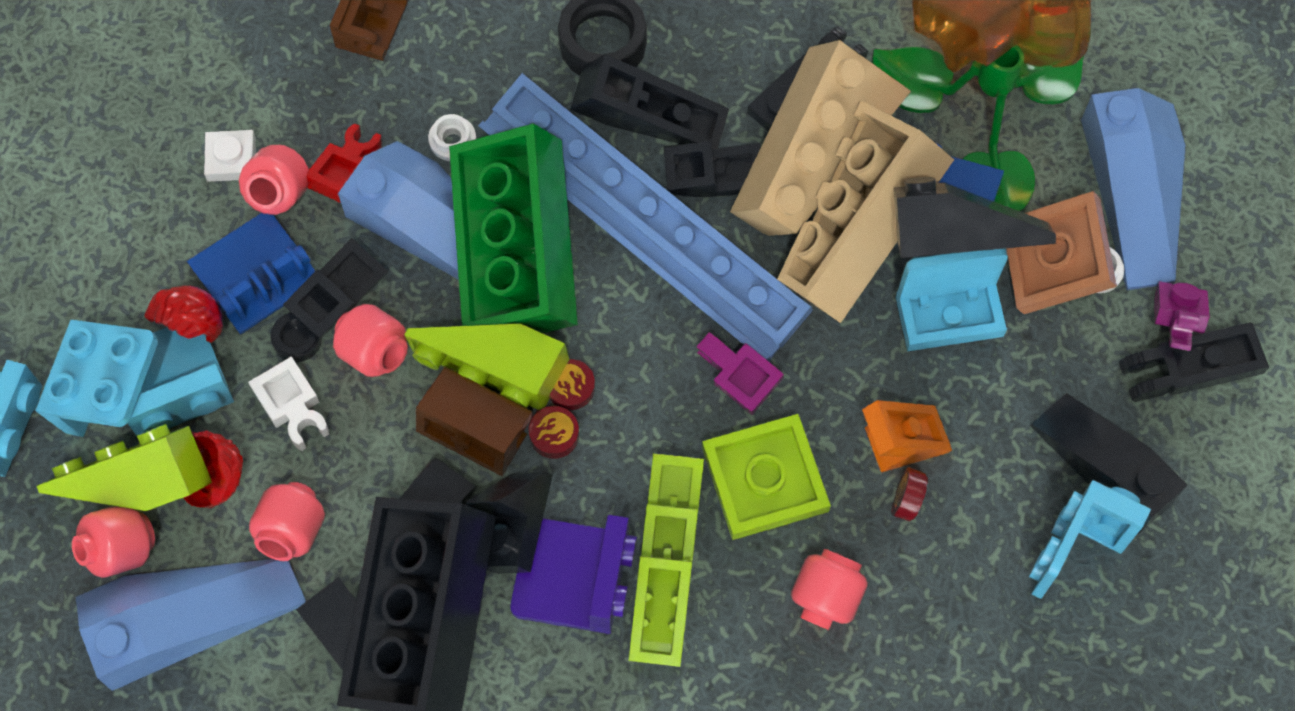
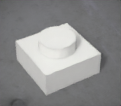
[204,130,256,182]

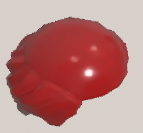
[145,285,223,343]
[183,430,243,508]

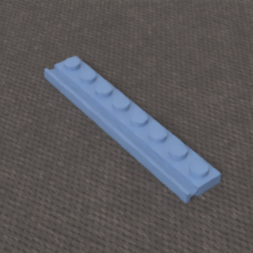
[478,73,813,362]

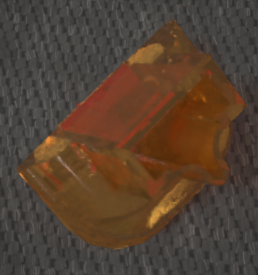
[912,0,1091,72]

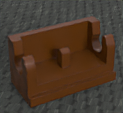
[329,0,409,61]
[416,367,532,477]

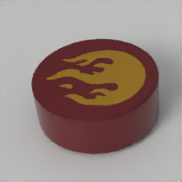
[549,359,595,410]
[529,406,579,459]
[891,467,928,522]

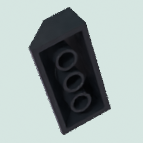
[337,497,496,711]

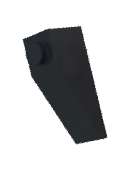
[570,54,729,149]
[894,177,1056,258]
[1031,393,1188,534]

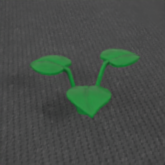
[872,40,1086,212]

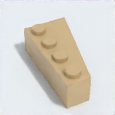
[730,40,911,236]
[777,101,954,323]

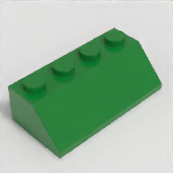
[449,123,578,333]

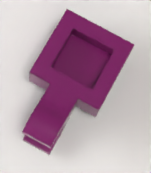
[1154,281,1210,351]
[696,332,784,415]

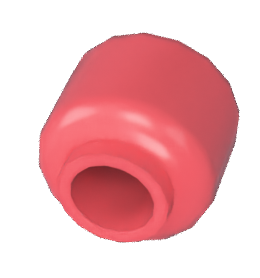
[239,145,309,215]
[333,304,408,377]
[249,482,325,561]
[72,506,155,578]
[791,549,868,630]

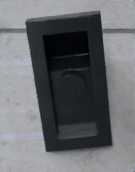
[466,472,553,574]

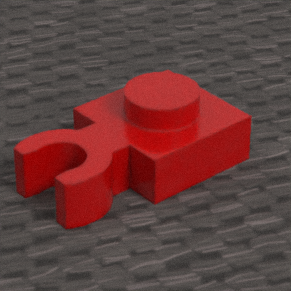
[306,124,382,203]

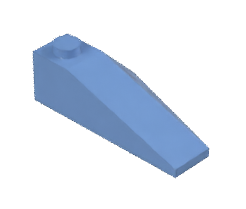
[1081,88,1185,290]
[338,141,459,280]
[76,559,306,691]

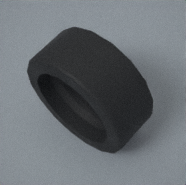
[558,0,647,76]

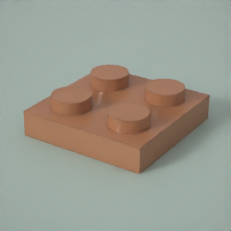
[1007,191,1117,314]

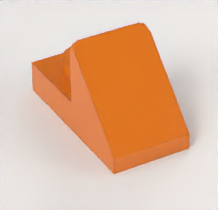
[862,400,952,472]

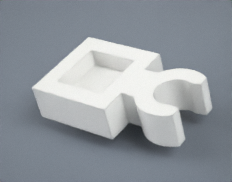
[248,356,329,451]

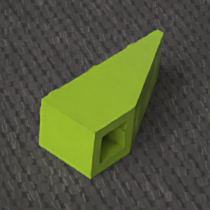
[404,324,569,410]
[36,424,212,511]

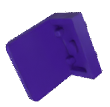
[510,515,637,634]

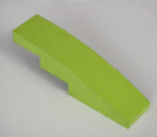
[628,453,704,667]

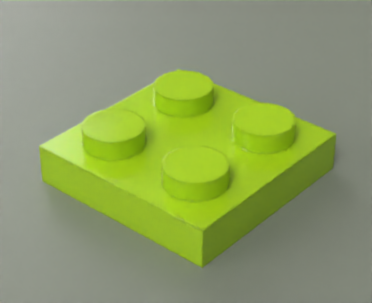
[702,414,831,540]

